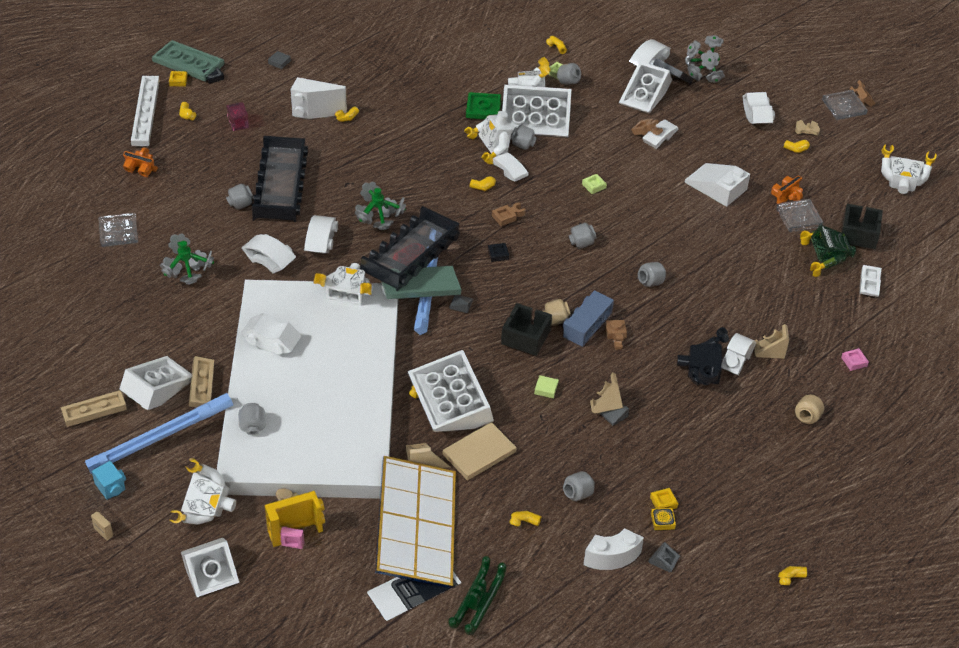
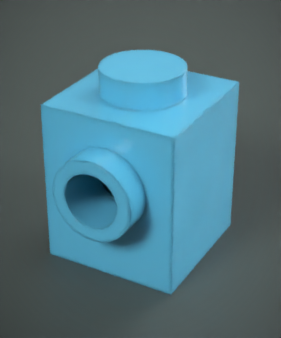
[92,461,126,500]

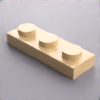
[189,356,214,408]
[61,390,127,427]

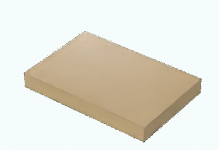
[443,422,516,481]

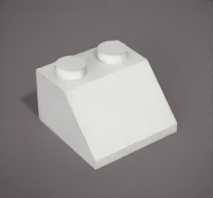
[181,538,239,597]

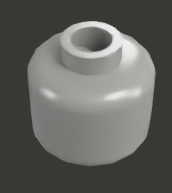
[557,63,581,85]
[510,125,537,150]
[226,183,254,210]
[568,223,597,249]
[638,262,666,287]
[238,403,266,435]
[563,471,595,501]

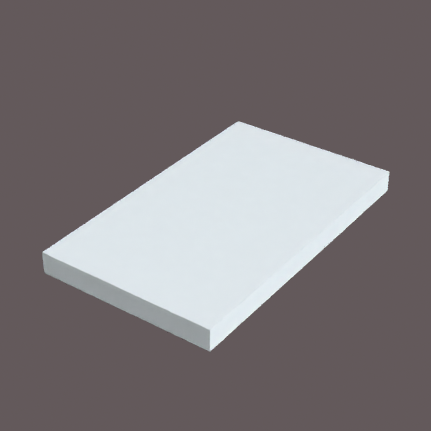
[217,280,399,499]

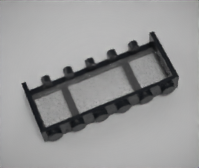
[252,136,308,222]
[360,206,460,291]

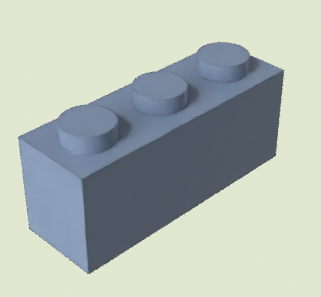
[563,290,614,347]

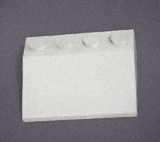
[502,85,571,137]
[408,350,494,432]

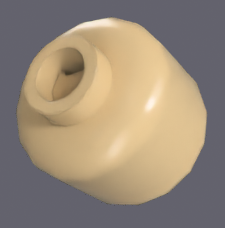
[543,299,571,326]
[795,395,824,424]

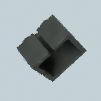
[839,203,883,250]
[501,303,552,356]

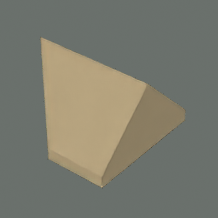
[754,324,789,359]
[590,372,623,414]
[406,443,450,468]

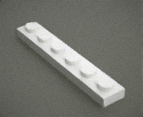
[131,76,160,146]

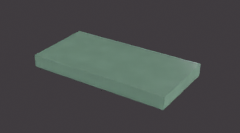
[152,40,225,81]
[381,266,461,299]

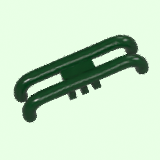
[448,556,507,636]

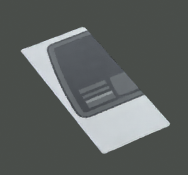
[367,572,461,621]

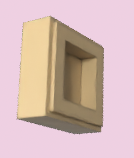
[91,512,113,541]

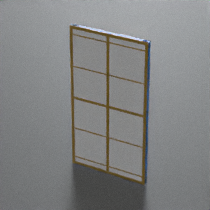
[375,456,456,588]

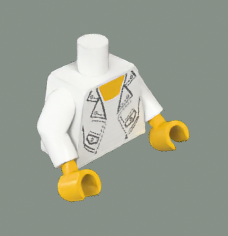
[508,57,550,87]
[464,111,512,165]
[881,144,937,194]
[313,263,373,306]
[169,458,236,525]

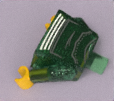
[800,225,856,277]

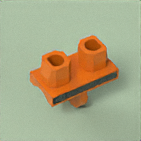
[123,147,158,177]
[771,176,803,206]

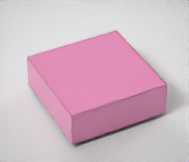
[841,348,869,371]
[280,527,304,549]

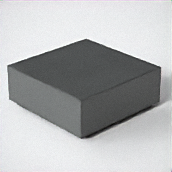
[268,51,291,69]

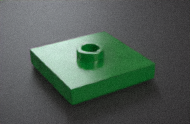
[466,92,501,119]

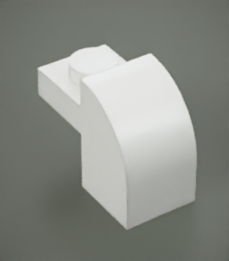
[722,333,757,376]

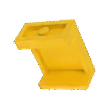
[265,491,325,547]

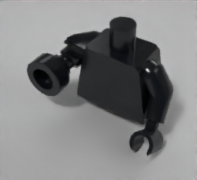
[677,327,729,386]

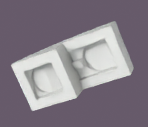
[643,120,678,149]
[493,152,529,182]
[860,265,882,297]

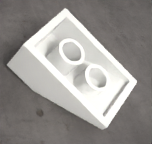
[619,61,672,114]
[291,77,347,119]
[685,163,750,207]
[120,356,192,410]

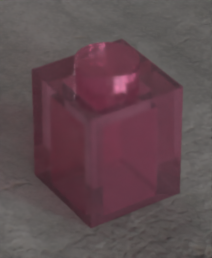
[226,102,249,131]

